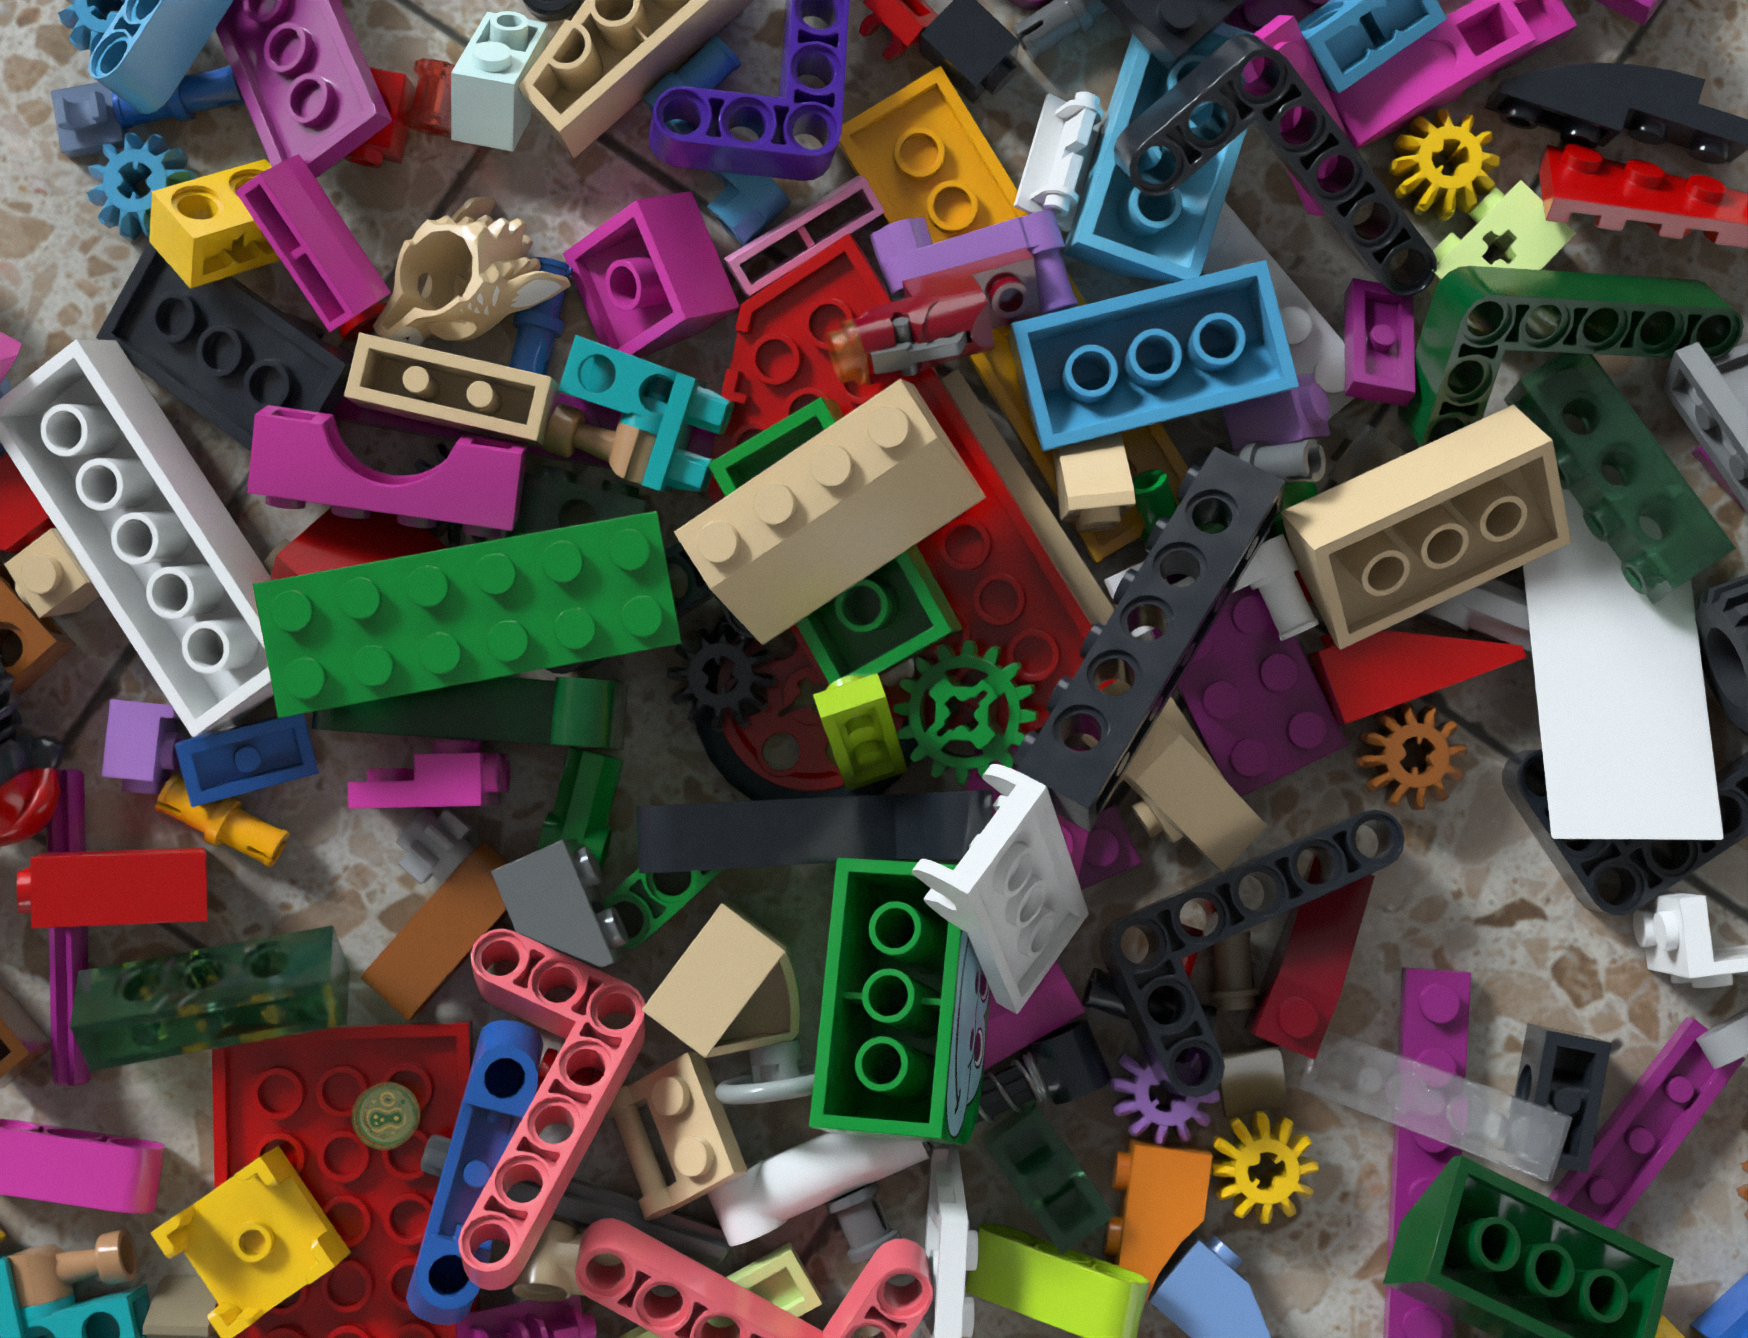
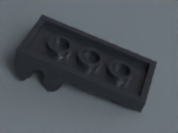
[96,242,354,451]

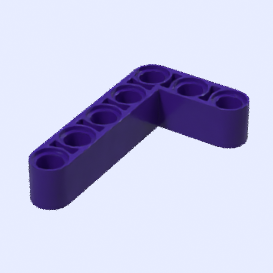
[648,0,850,181]

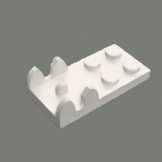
[912,764,1089,1014]

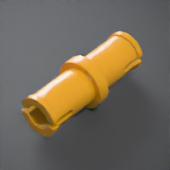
[155,774,290,868]

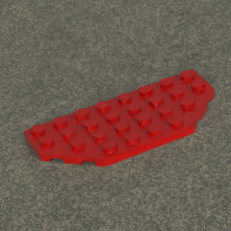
[707,233,1118,733]

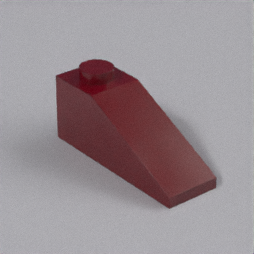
[1243,853,1375,1060]

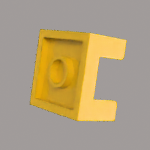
[150,1145,351,1338]

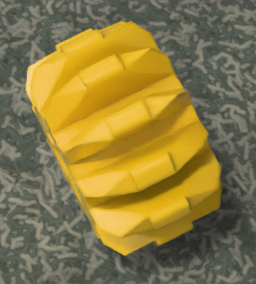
[1388,109,1500,220]
[1210,1111,1319,1224]

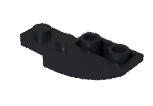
[1485,63,1748,164]

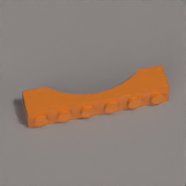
[1103,1136,1213,1303]

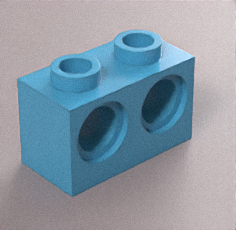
[1298,0,1447,93]

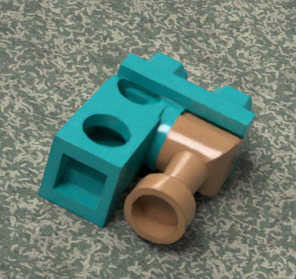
[544,335,734,492]
[0,1229,151,1338]

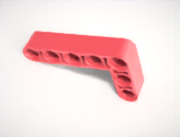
[458,929,647,1291]
[575,1218,933,1338]

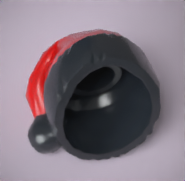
[0,731,65,847]

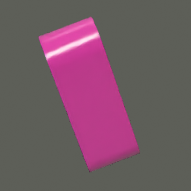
[0,1119,166,1214]

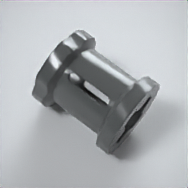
[824,1181,902,1264]

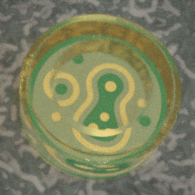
[352,1082,420,1150]

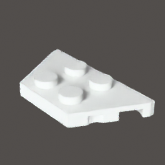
[920,1143,978,1338]

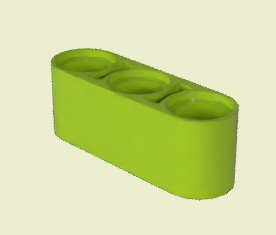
[965,1223,1150,1338]

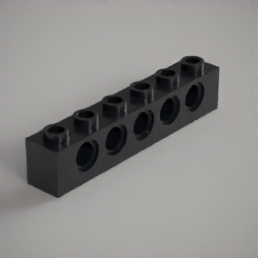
[1013,447,1285,832]

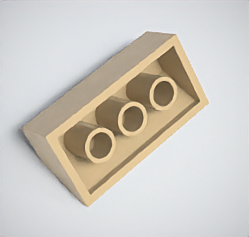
[674,379,987,645]
[1281,405,1571,650]

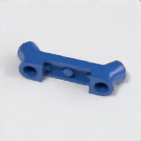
[406,1020,544,1325]

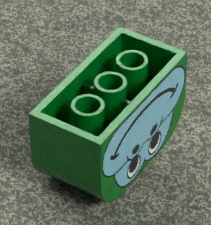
[809,858,991,1145]

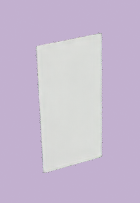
[1523,484,1723,840]

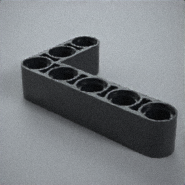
[1114,33,1437,297]
[1502,749,1748,915]
[636,790,994,873]
[1100,810,1405,1097]

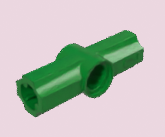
[536,747,624,872]

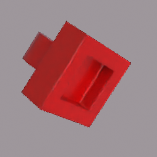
[859,0,939,60]

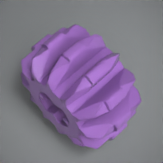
[1109,1040,1220,1146]

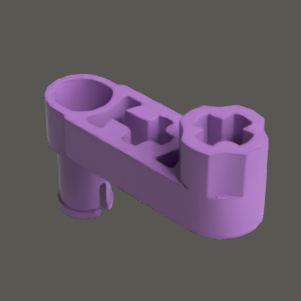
[870,210,1078,316]

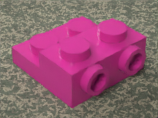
[348,740,511,809]

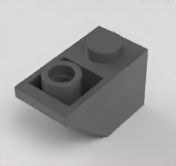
[491,839,628,968]

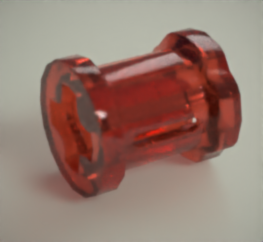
[403,58,455,138]

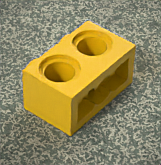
[149,159,281,289]

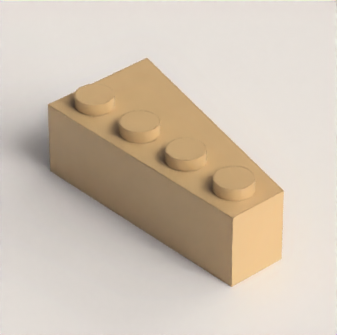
[518,0,754,158]

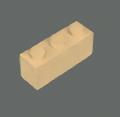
[344,332,560,449]

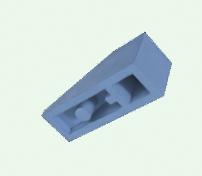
[1148,1231,1271,1338]

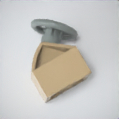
[642,898,815,1104]

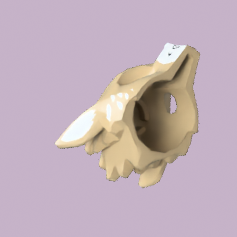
[373,197,571,346]

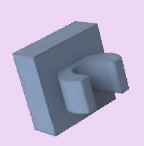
[51,82,128,158]

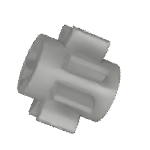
[396,807,475,884]

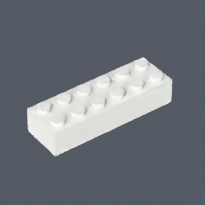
[0,339,274,737]

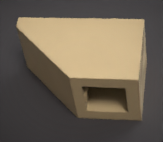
[1052,433,1136,532]

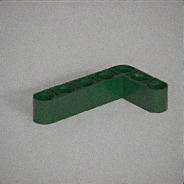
[1397,266,1744,447]
[312,677,628,750]

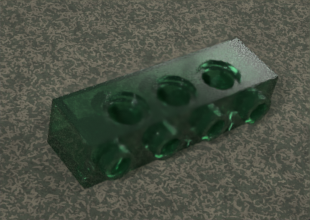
[1503,353,1736,605]
[70,925,350,1071]

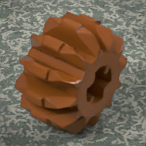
[1355,702,1468,810]

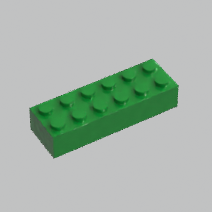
[253,511,682,718]

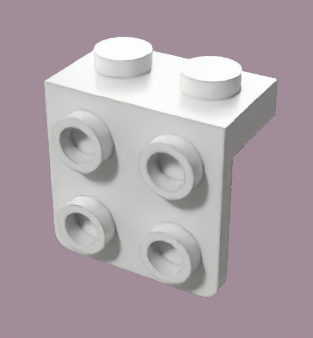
[1633,891,1748,988]

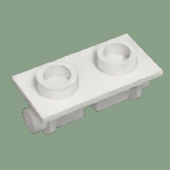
[1013,92,1103,233]

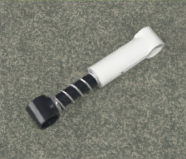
[707,1019,1112,1246]

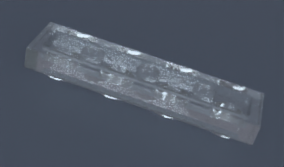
[1299,1028,1572,1182]

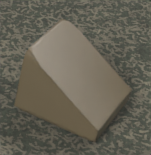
[1218,1042,1288,1118]
[143,1275,217,1338]

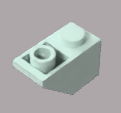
[451,11,548,152]

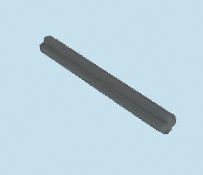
[421,1134,730,1265]

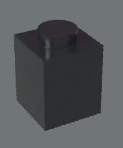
[919,0,1020,103]

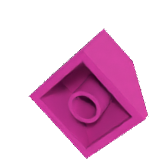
[563,191,740,358]

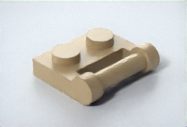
[606,1052,748,1220]

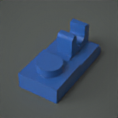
[174,713,319,807]

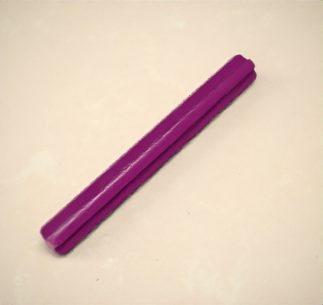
[46,769,91,1087]

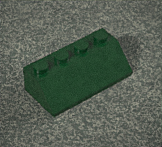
[1383,1155,1674,1338]

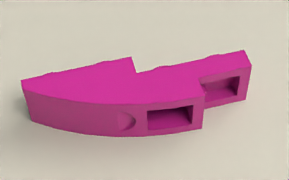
[1328,0,1577,150]

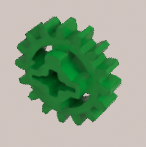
[893,640,1039,784]

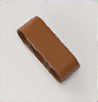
[361,840,511,1022]

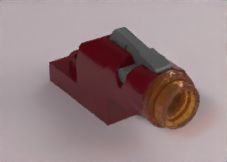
[826,247,1042,386]

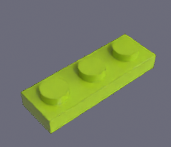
[813,673,908,792]

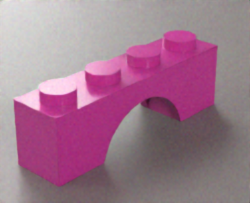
[247,405,528,538]

